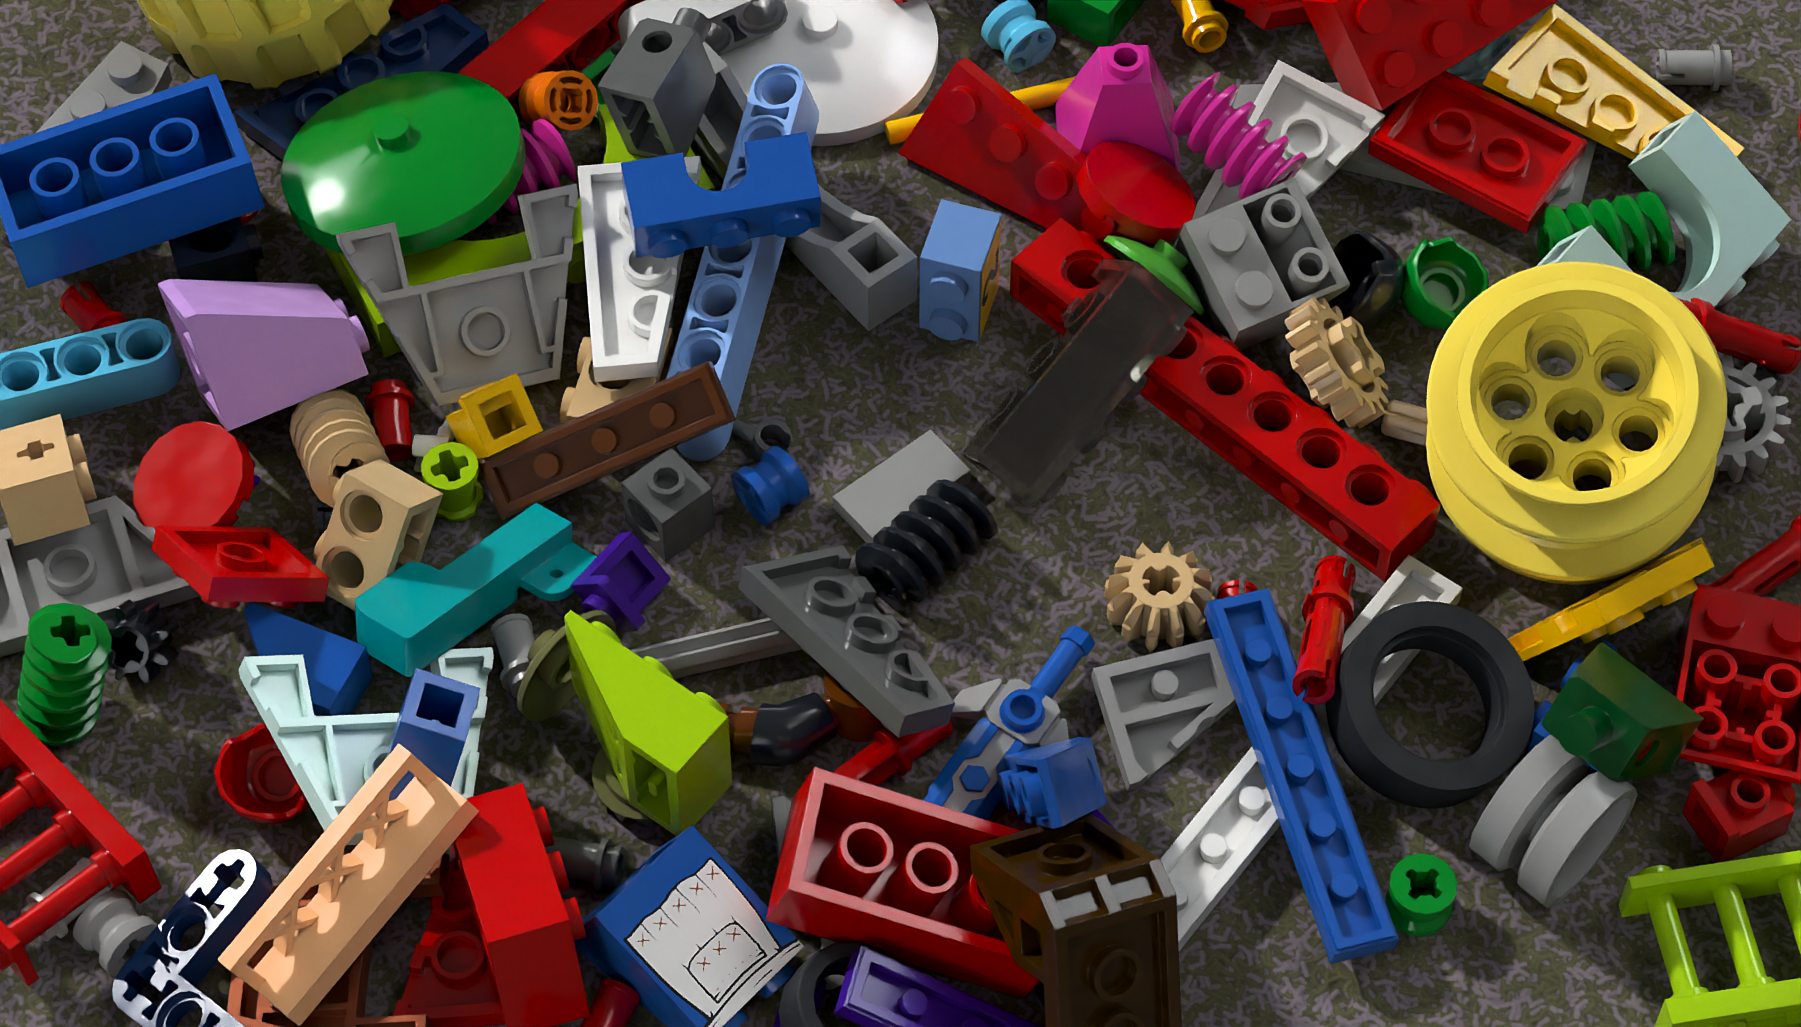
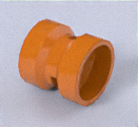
[518,70,598,131]

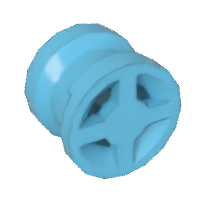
[981,0,1056,73]

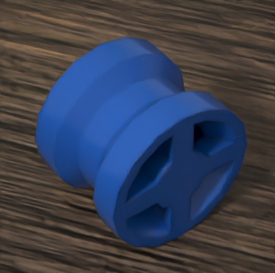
[731,446,810,526]

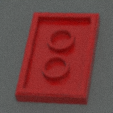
[1368,71,1588,234]

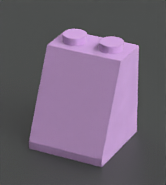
[158,279,370,432]

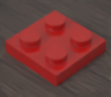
[151,525,330,609]

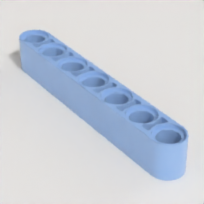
[666,63,819,461]

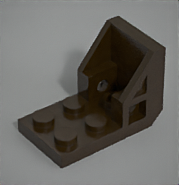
[970,813,1182,1027]

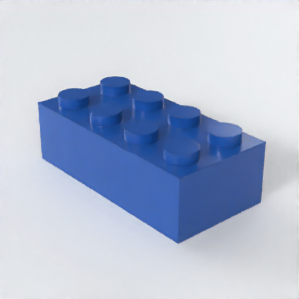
[0,73,265,288]

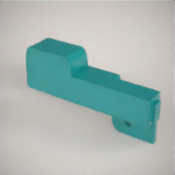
[355,503,597,677]

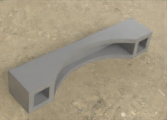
[690,41,917,331]

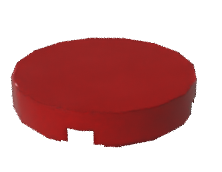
[1077,141,1196,244]
[133,421,254,530]

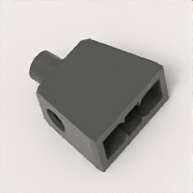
[598,8,716,158]

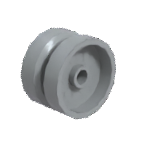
[1469,735,1638,908]

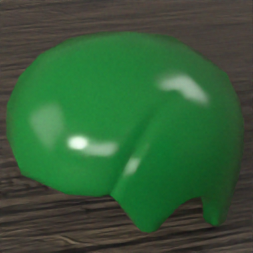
[1400,237,1489,330]

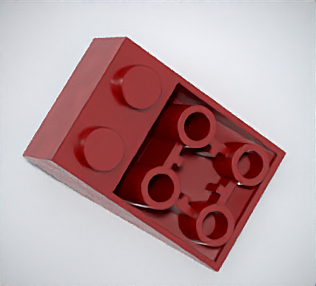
[1672,583,1801,785]

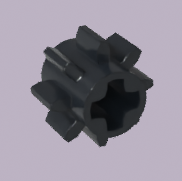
[103,599,179,683]

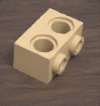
[313,459,443,611]

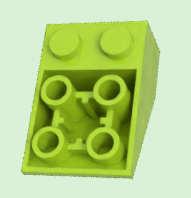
[564,610,732,836]

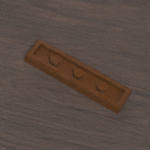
[478,361,736,520]

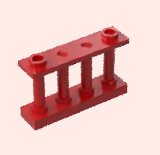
[0,699,162,987]

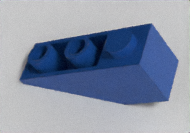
[998,737,1107,829]

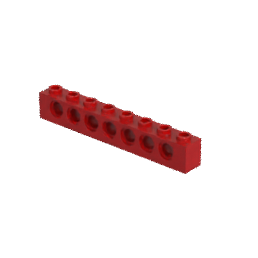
[1009,218,1441,583]

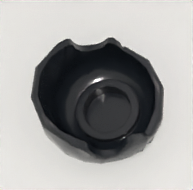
[1329,230,1404,330]

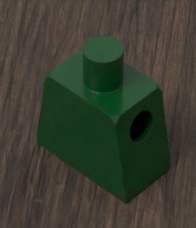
[1541,642,1704,782]

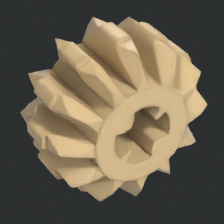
[1104,541,1215,654]

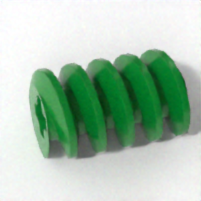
[1537,191,1675,269]
[16,603,112,747]

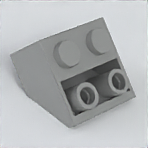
[1175,177,1350,351]

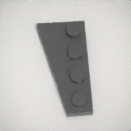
[738,545,955,737]

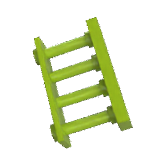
[1619,850,1801,1027]

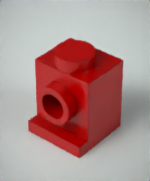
[1682,770,1796,863]

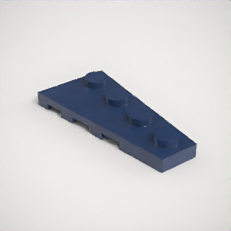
[234,3,489,160]

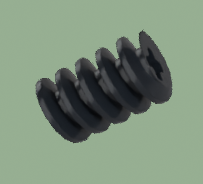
[855,479,998,613]

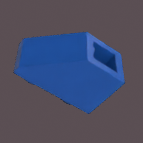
[386,668,480,801]

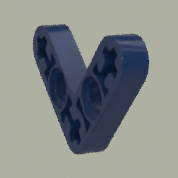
[112,849,273,1027]

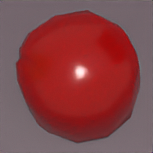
[214,723,310,825]

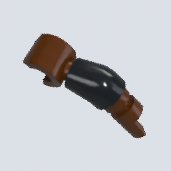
[718,672,889,767]

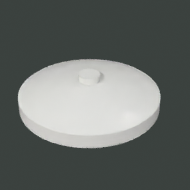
[720,0,938,146]

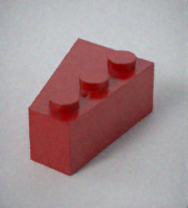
[453,783,590,1027]

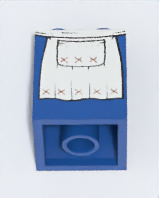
[574,825,804,1027]

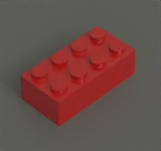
[1301,0,1558,110]
[765,767,1039,999]

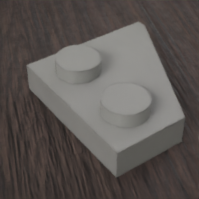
[1091,639,1236,791]

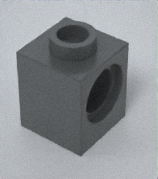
[621,447,715,562]

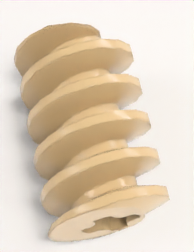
[289,388,390,508]

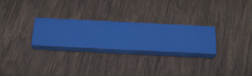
[1204,588,1399,964]

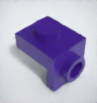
[570,532,671,632]

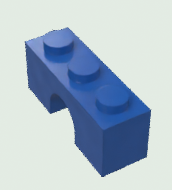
[621,132,821,258]

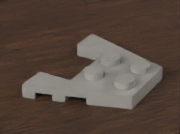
[336,184,578,406]

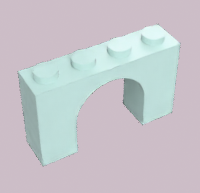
[1537,111,1792,389]

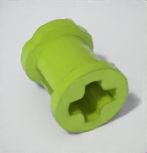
[421,442,484,522]

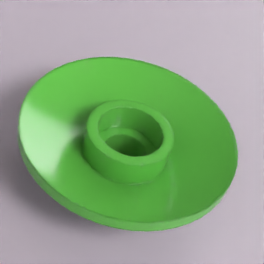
[1103,235,1205,318]

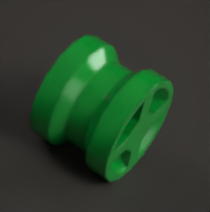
[1385,853,1458,937]

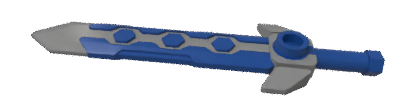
[821,625,1095,990]

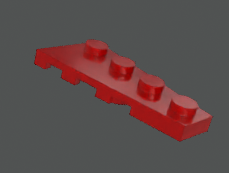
[898,57,1129,257]

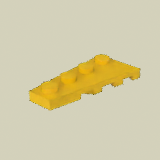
[1482,4,1744,160]

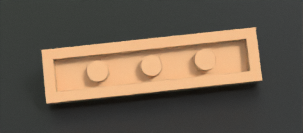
[217,743,479,1026]

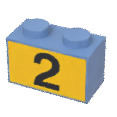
[919,199,1001,342]

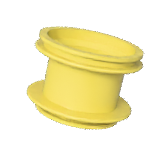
[1426,262,1727,585]

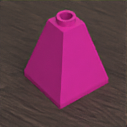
[1055,43,1182,174]

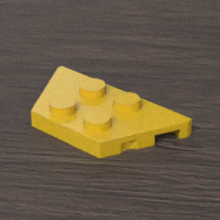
[1508,537,1715,661]

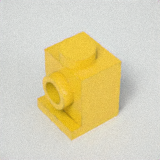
[445,373,543,459]

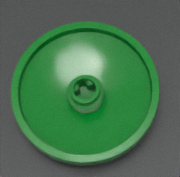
[281,71,526,256]

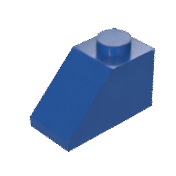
[244,602,373,716]

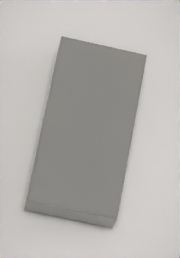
[833,429,971,543]

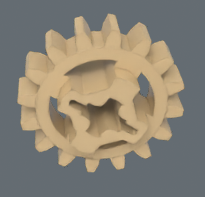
[1284,297,1389,429]

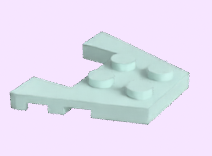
[239,647,494,845]

